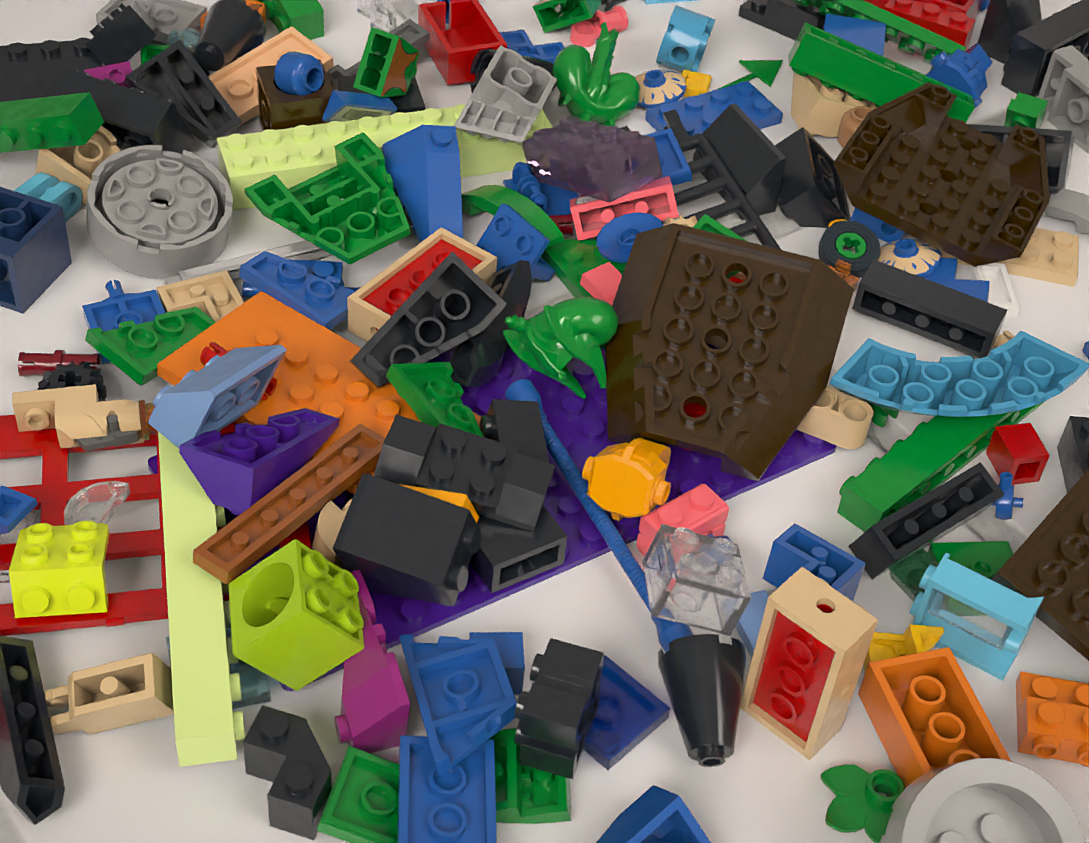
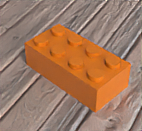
[858,647,1012,789]

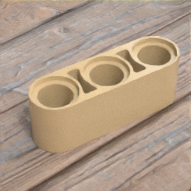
[796,386,873,449]

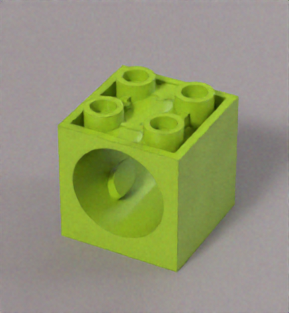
[228,539,365,691]

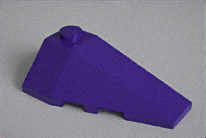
[179,408,340,516]

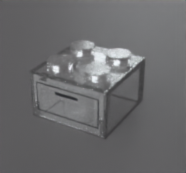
[642,524,752,636]

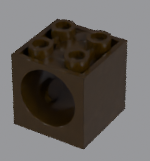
[256,59,338,131]

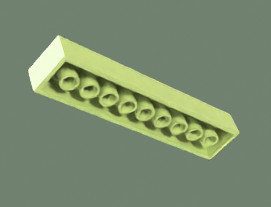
[217,104,555,210]

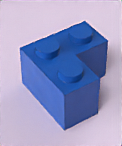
[762,523,866,602]

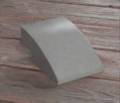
[1038,45,1089,153]

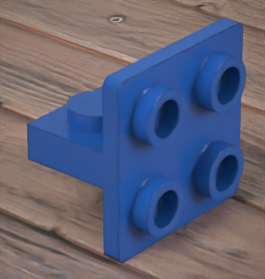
[476,203,556,282]

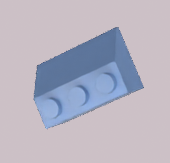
[148,345,287,449]

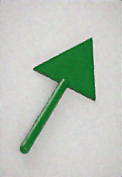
[718,60,783,89]

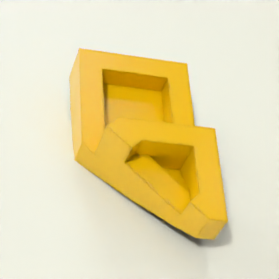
[863,624,944,672]

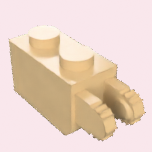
[44,653,174,735]

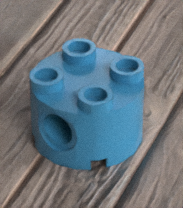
[656,5,715,72]

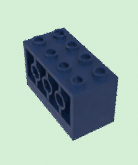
[0,187,72,314]

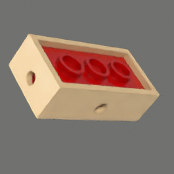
[347,227,497,342]
[740,567,878,761]

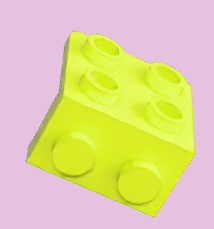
[9,521,109,618]

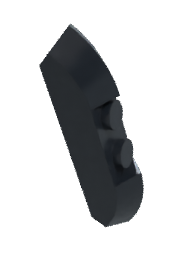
[449,260,532,387]
[0,636,65,825]

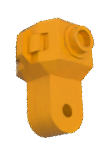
[582,437,671,521]

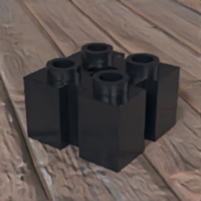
[514,638,604,780]

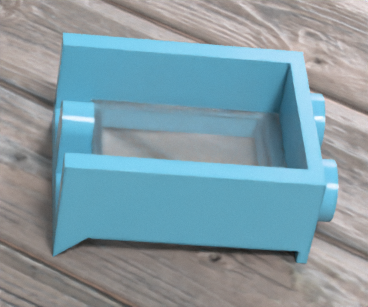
[909,553,1044,681]

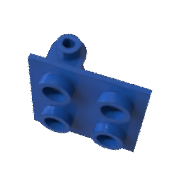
[503,162,579,215]

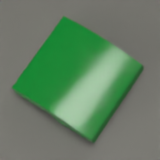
[489,728,571,824]

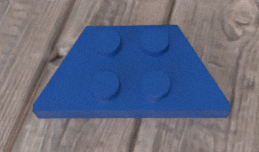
[399,634,517,775]

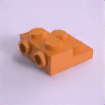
[1016,671,1089,767]

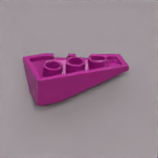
[334,570,410,753]

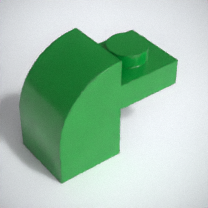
[1004,92,1048,129]

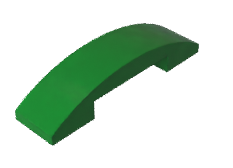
[461,185,564,248]

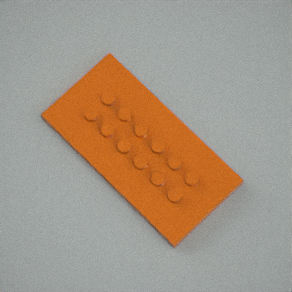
[157,291,481,495]

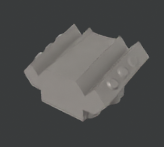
[454,45,557,145]

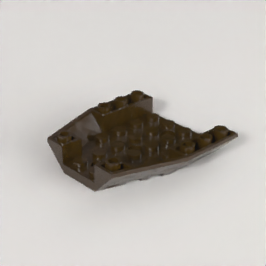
[834,82,1050,267]
[605,223,854,481]

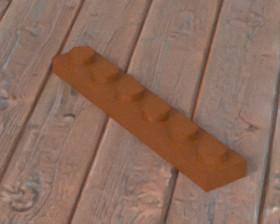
[193,424,386,585]

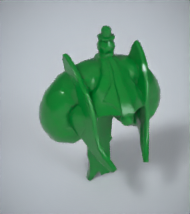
[552,22,640,135]
[503,297,618,399]

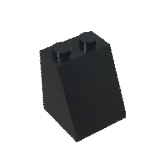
[332,473,482,606]

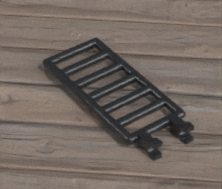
[615,109,781,250]

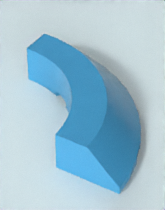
[830,331,1089,417]

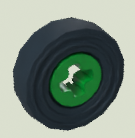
[818,220,880,280]

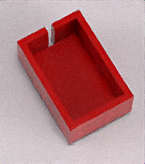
[418,0,507,85]

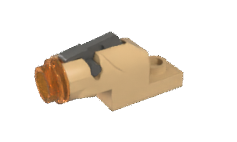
[12,384,158,451]

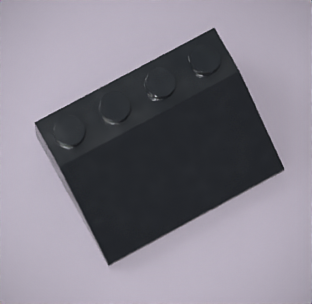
[0,38,102,102]

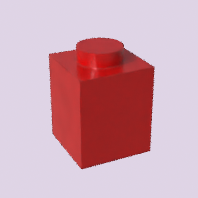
[986,423,1050,485]

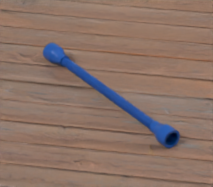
[505,379,694,653]

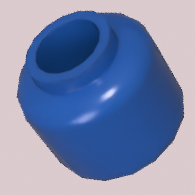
[274,51,324,95]

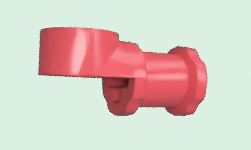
[570,5,628,47]

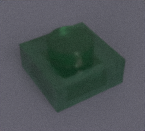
[889,548,938,602]

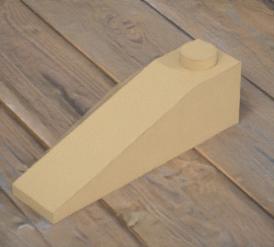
[791,72,877,137]
[35,126,168,206]

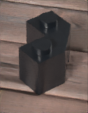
[243,705,332,840]

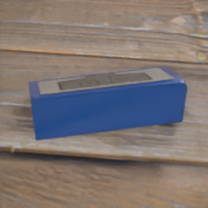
[322,90,397,122]

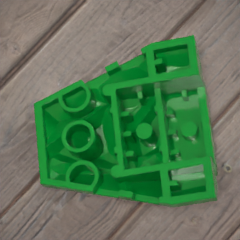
[245,132,410,265]

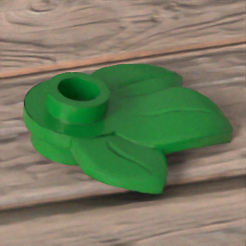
[820,764,905,843]

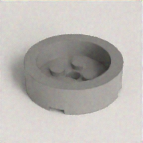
[86,145,233,278]
[881,758,1086,843]

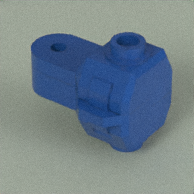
[926,43,993,109]

